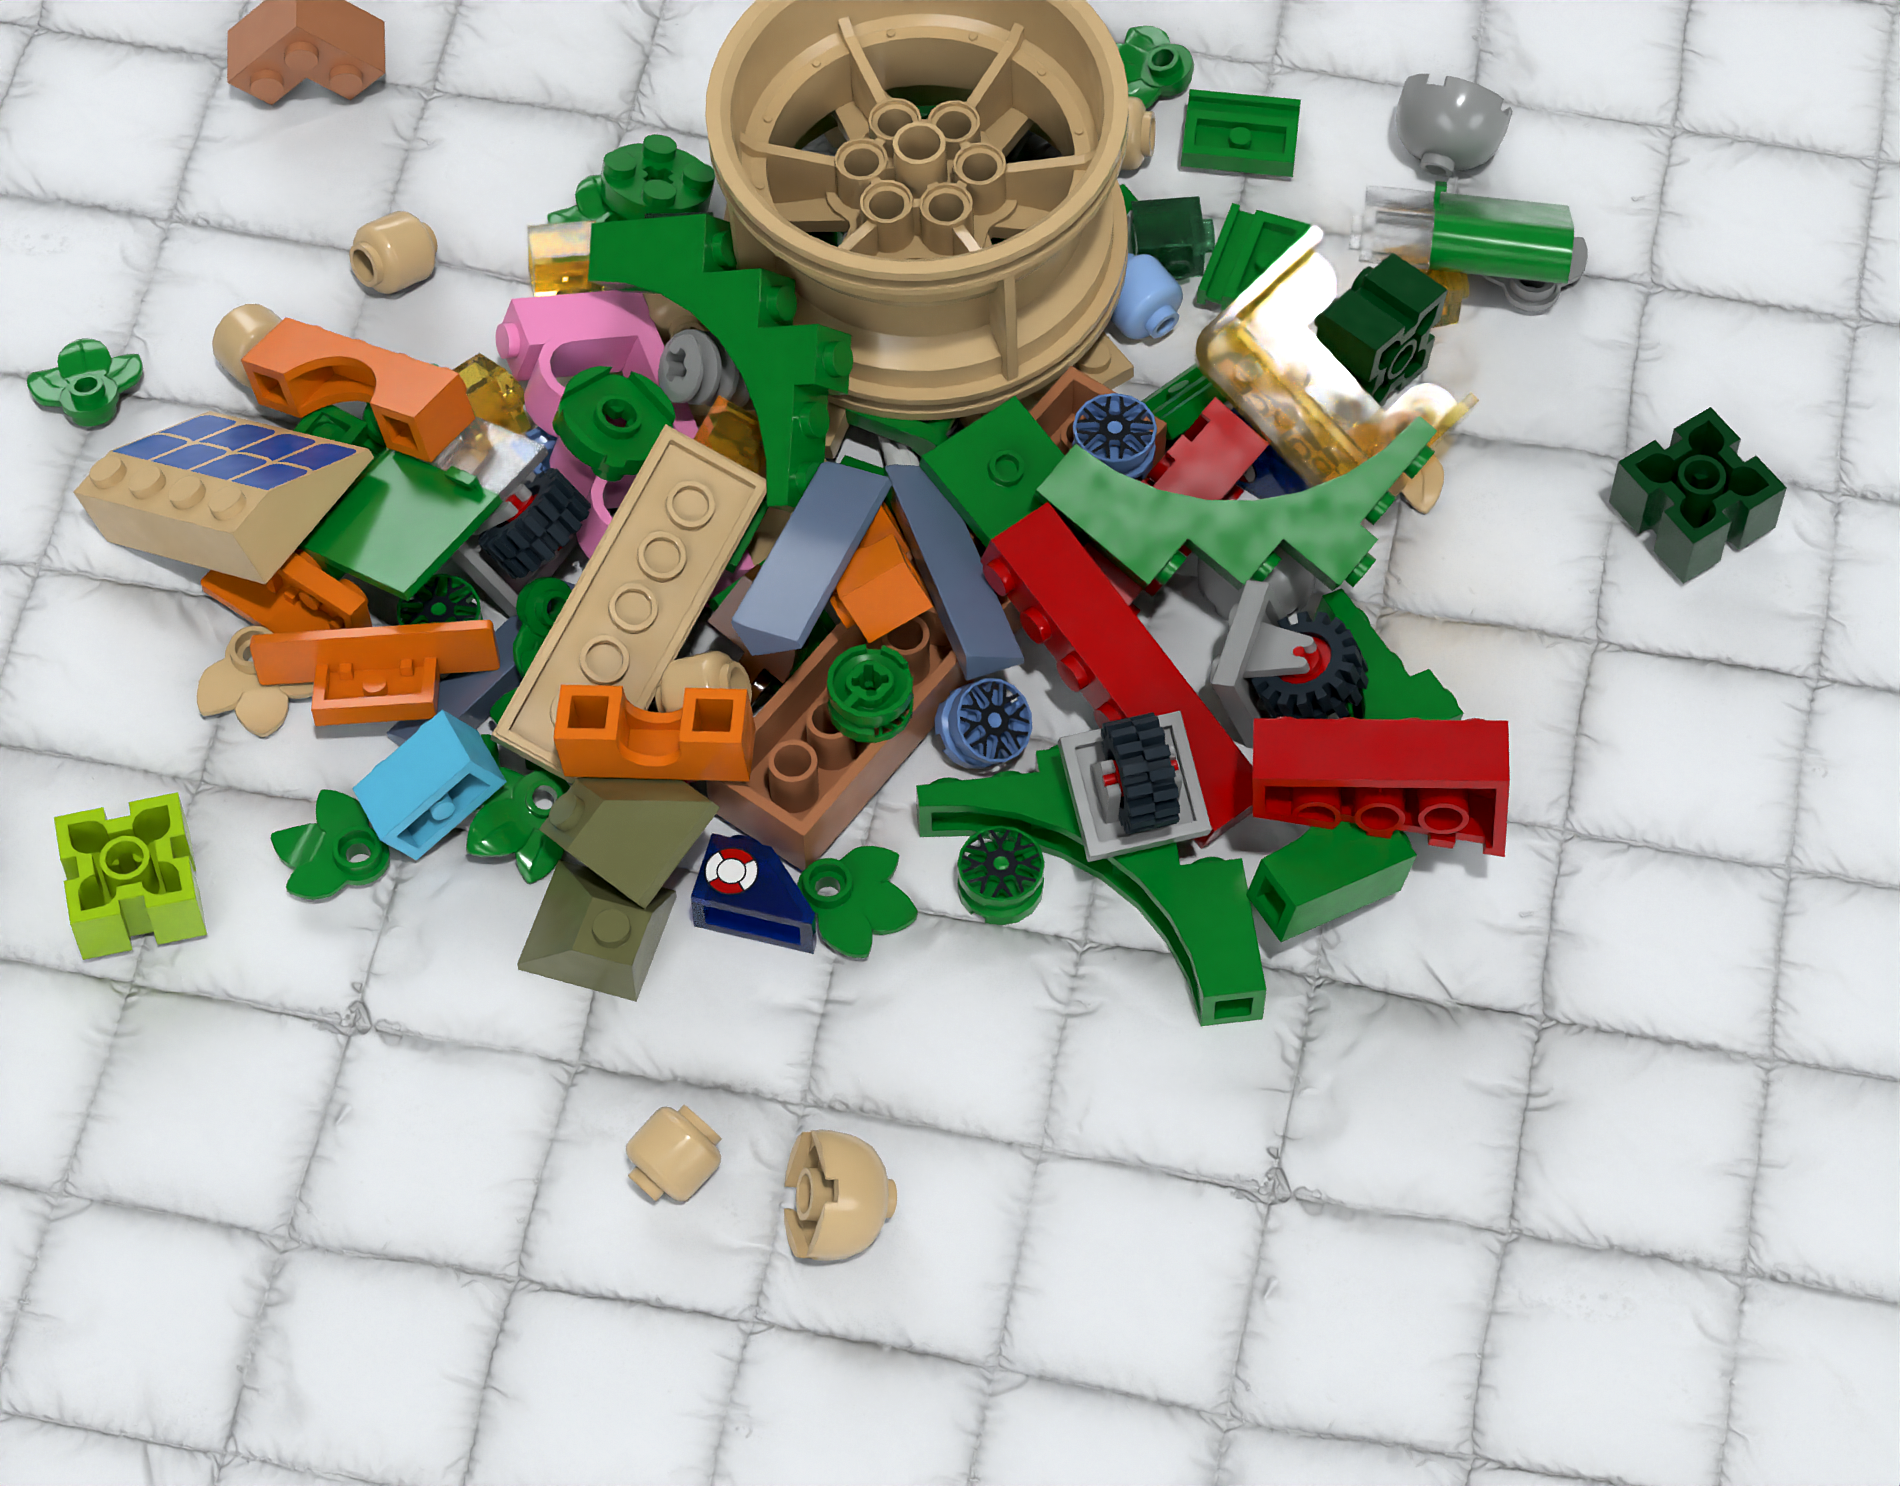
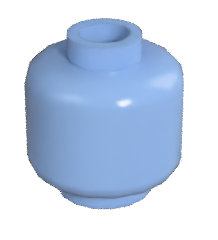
[1110,253,1183,339]

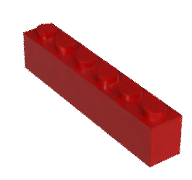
[980,502,1253,849]

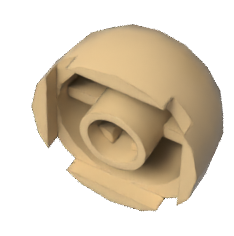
[784,1129,897,1261]

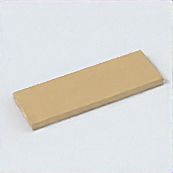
[490,424,767,784]

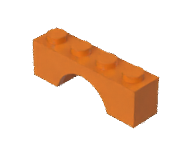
[241,317,475,463]

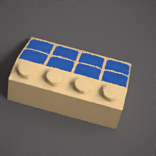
[73,411,374,584]

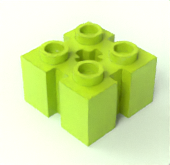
[54,792,207,960]

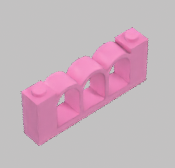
[496,290,754,608]

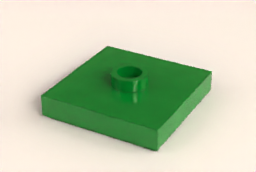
[919,396,1065,548]

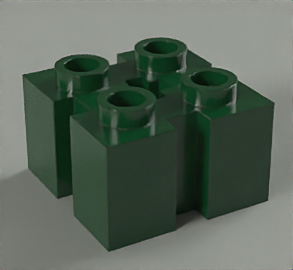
[1303,252,1448,427]
[1609,407,1787,584]

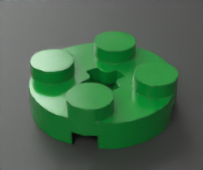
[600,134,716,220]
[552,366,676,482]

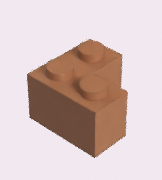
[227,0,385,105]

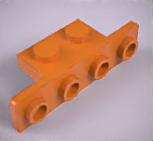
[201,549,373,633]
[250,620,500,726]

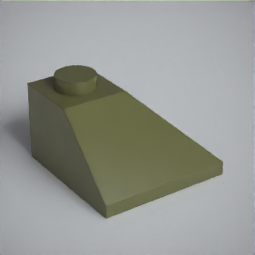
[539,777,720,909]
[517,859,677,1002]

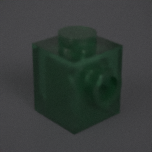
[1129,196,1215,281]

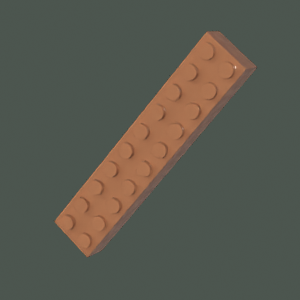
[706,366,1167,871]

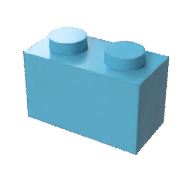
[352,709,507,860]

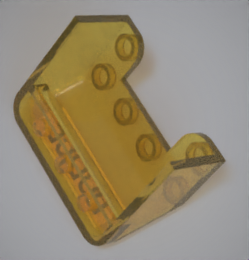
[1194,227,1479,488]

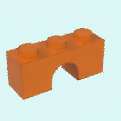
[829,501,933,644]
[553,684,756,782]

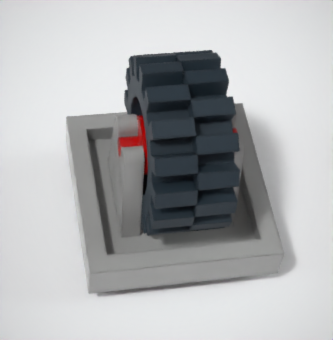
[451,446,591,617]
[1210,580,1368,748]
[1058,711,1212,862]

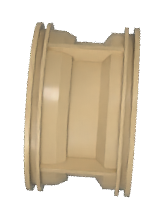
[705,0,1129,420]

